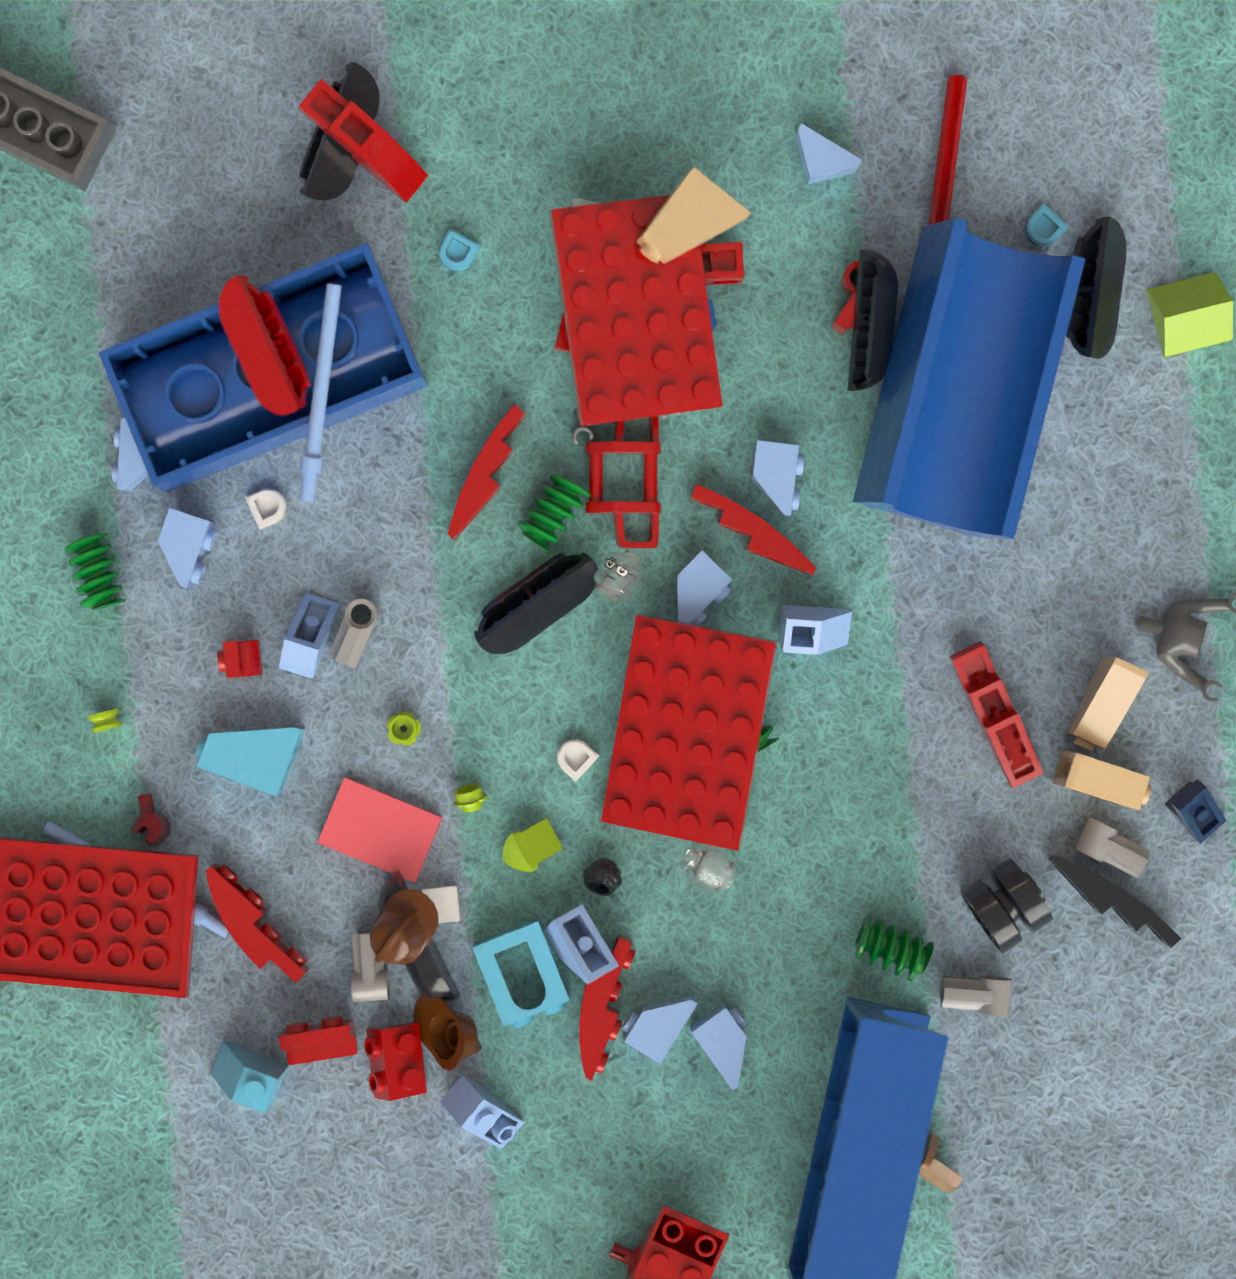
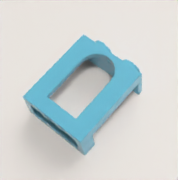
[472,918,570,1029]

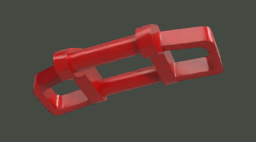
[585,416,661,549]

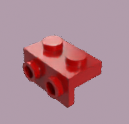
[278,1016,358,1065]
[364,1022,427,1101]

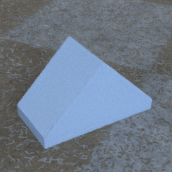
[795,123,862,185]

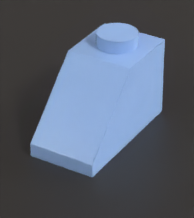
[279,592,340,679]
[544,904,619,984]
[622,995,698,1064]
[690,1003,747,1091]

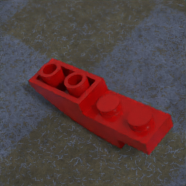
[297,79,428,203]
[206,863,310,983]
[579,934,636,1081]

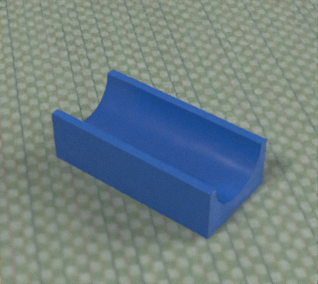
[853,218,1085,539]
[98,243,428,493]
[787,996,949,1279]

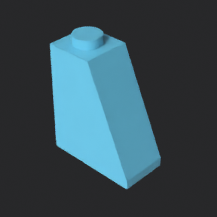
[195,726,305,797]
[210,1040,289,1113]

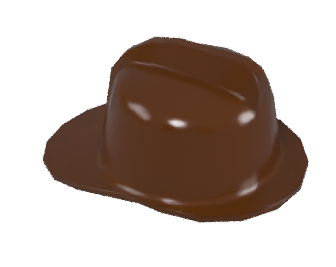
[370,889,438,965]
[413,995,482,1071]

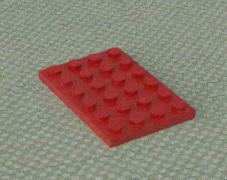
[550,195,723,427]
[601,614,777,851]
[0,837,199,998]

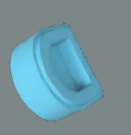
[1025,203,1069,247]
[439,228,481,271]

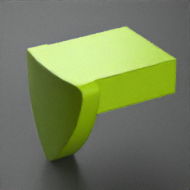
[502,818,563,872]

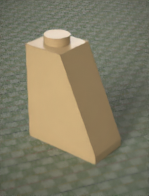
[636,167,751,264]
[1067,657,1149,752]
[1052,750,1152,811]

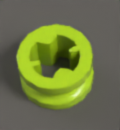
[87,708,123,734]

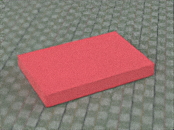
[317,777,443,883]

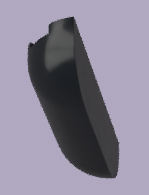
[299,62,380,201]
[1066,216,1126,359]
[848,250,899,391]
[474,552,599,654]
[378,871,460,1001]

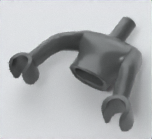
[1138,593,1236,702]

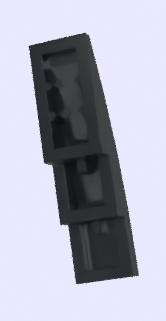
[1048,855,1182,948]

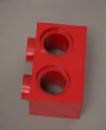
[700,242,744,286]

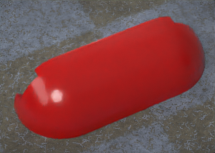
[219,275,310,415]

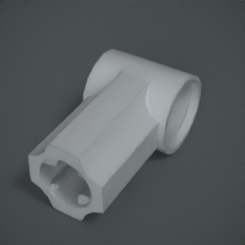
[328,597,380,669]
[1074,817,1151,878]
[351,931,390,1002]
[940,976,1012,1016]

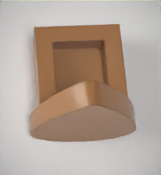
[919,1133,963,1192]

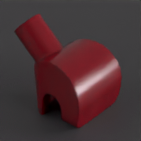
[131,794,171,846]

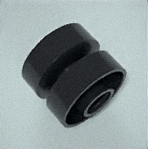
[960,858,1053,954]

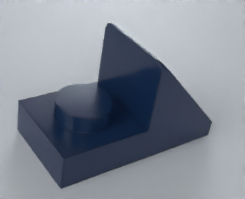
[1165,779,1226,844]

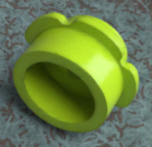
[387,711,421,746]
[453,783,488,813]

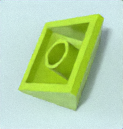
[1146,272,1233,357]

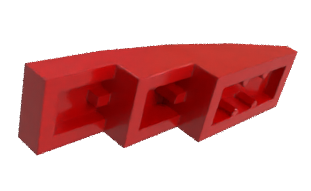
[447,404,526,540]
[690,484,816,575]
[949,641,1044,789]

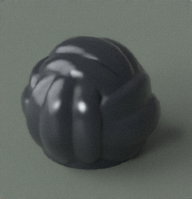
[583,858,622,896]

